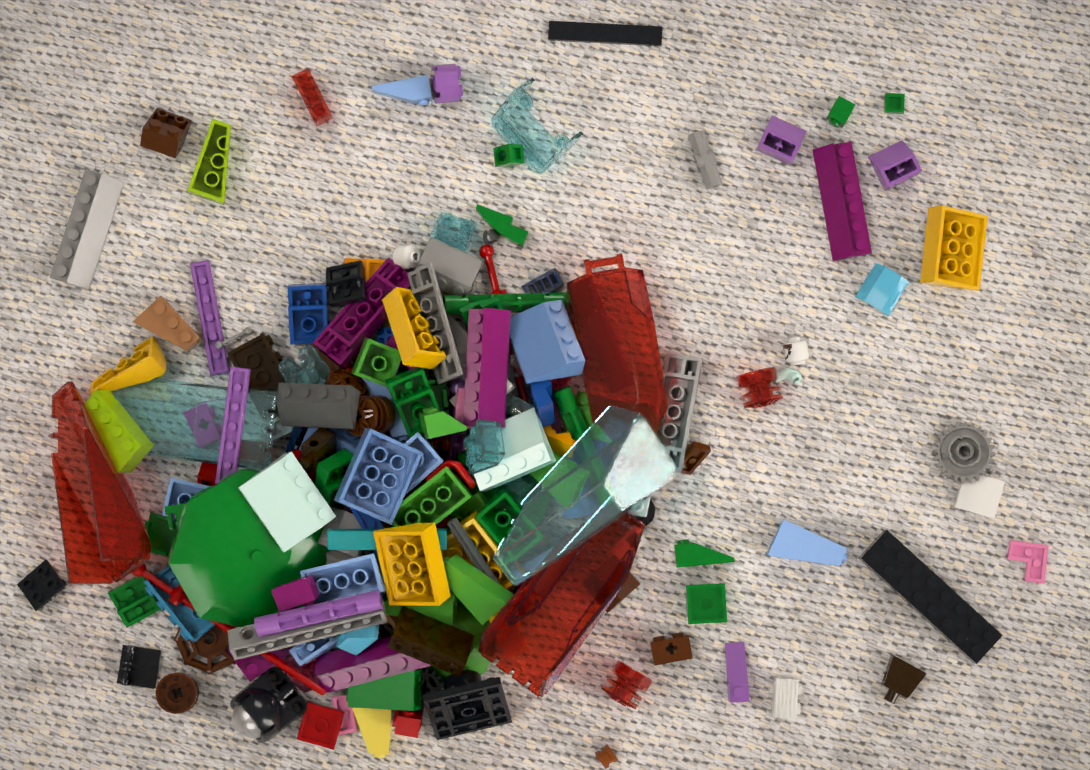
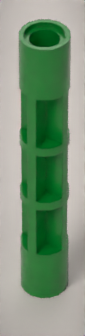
[443,292,567,315]
[553,386,617,507]

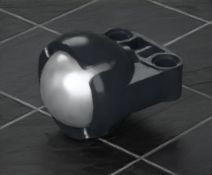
[230,667,307,743]

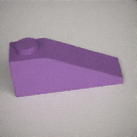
[725,642,749,703]

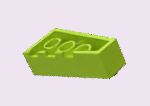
[187,118,231,205]
[84,390,154,473]

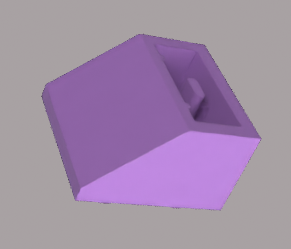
[756,115,806,165]
[868,140,922,191]

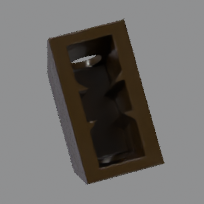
[298,428,336,474]
[881,655,927,704]

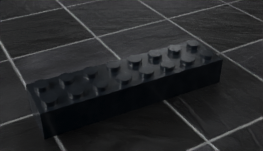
[858,530,1002,664]

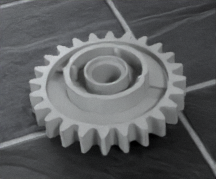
[932,422,996,484]

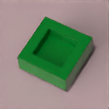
[884,93,905,114]

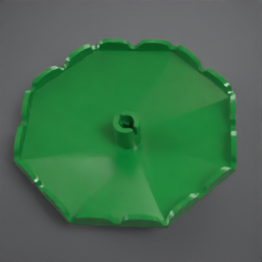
[168,468,331,627]

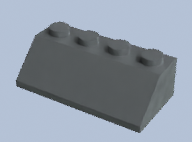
[276,383,360,430]

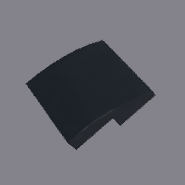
[326,260,367,308]

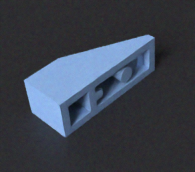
[372,75,433,106]
[289,635,338,667]

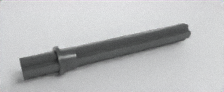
[447,518,513,609]

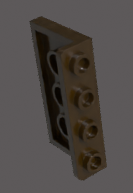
[227,332,293,420]
[388,606,474,676]

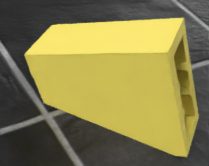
[353,708,393,758]

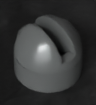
[483,229,499,245]

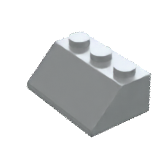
[416,237,483,298]

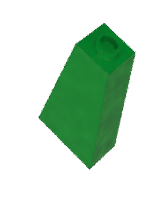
[346,670,422,711]

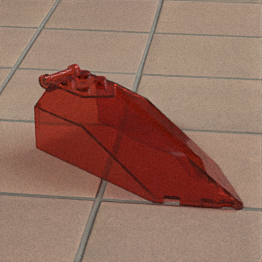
[566,253,668,466]

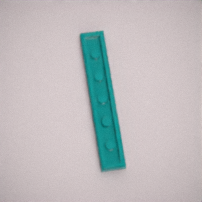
[327,529,447,550]

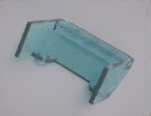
[491,77,583,174]

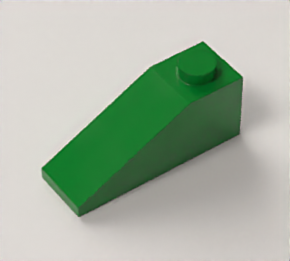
[674,539,735,568]

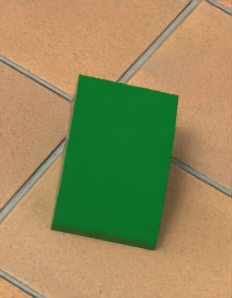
[385,367,440,438]
[316,448,353,509]

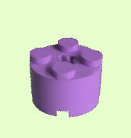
[431,64,463,104]

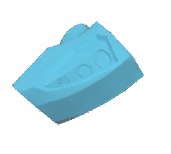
[855,263,909,316]

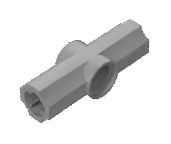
[688,130,722,190]

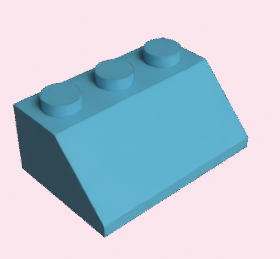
[336,592,384,656]

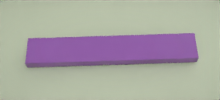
[190,260,230,376]
[215,366,251,484]

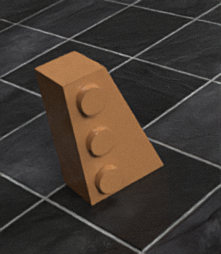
[133,296,203,352]

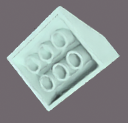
[464,407,556,492]
[238,452,336,552]

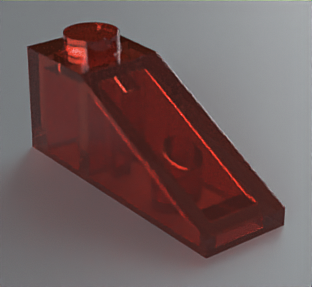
[291,68,333,126]

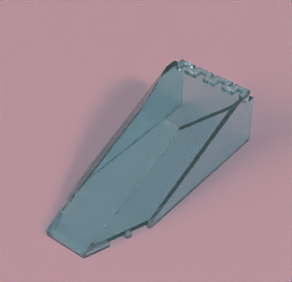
[89,379,278,470]
[493,405,677,586]

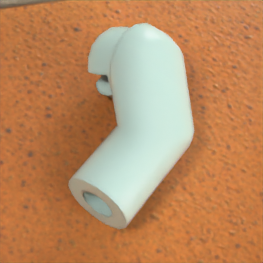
[772,367,802,383]

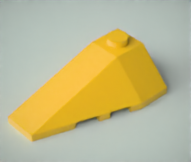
[89,335,167,395]

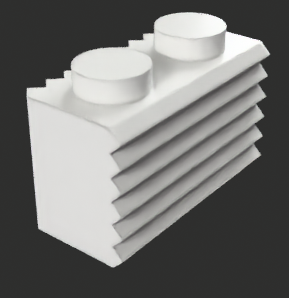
[771,677,802,719]

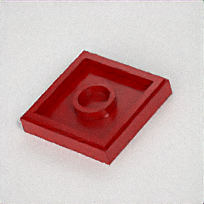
[297,701,345,750]

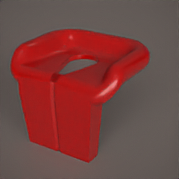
[423,458,475,489]

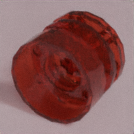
[736,367,783,409]
[601,660,652,710]

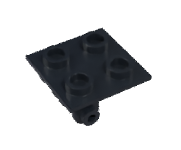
[17,559,67,611]
[117,645,161,689]

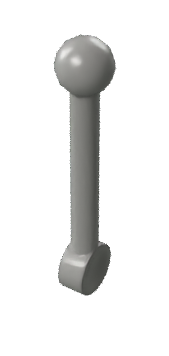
[215,327,252,349]

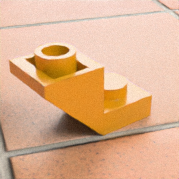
[543,425,577,460]

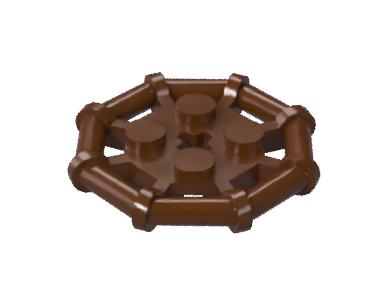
[173,626,237,675]

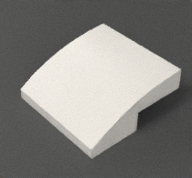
[954,474,1005,519]

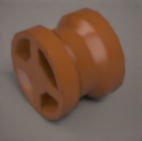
[595,744,618,769]

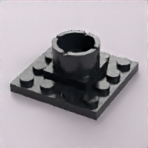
[423,670,512,740]

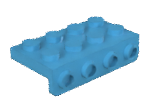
[144,565,216,643]

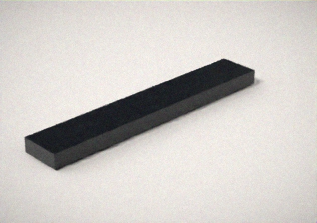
[548,21,662,46]

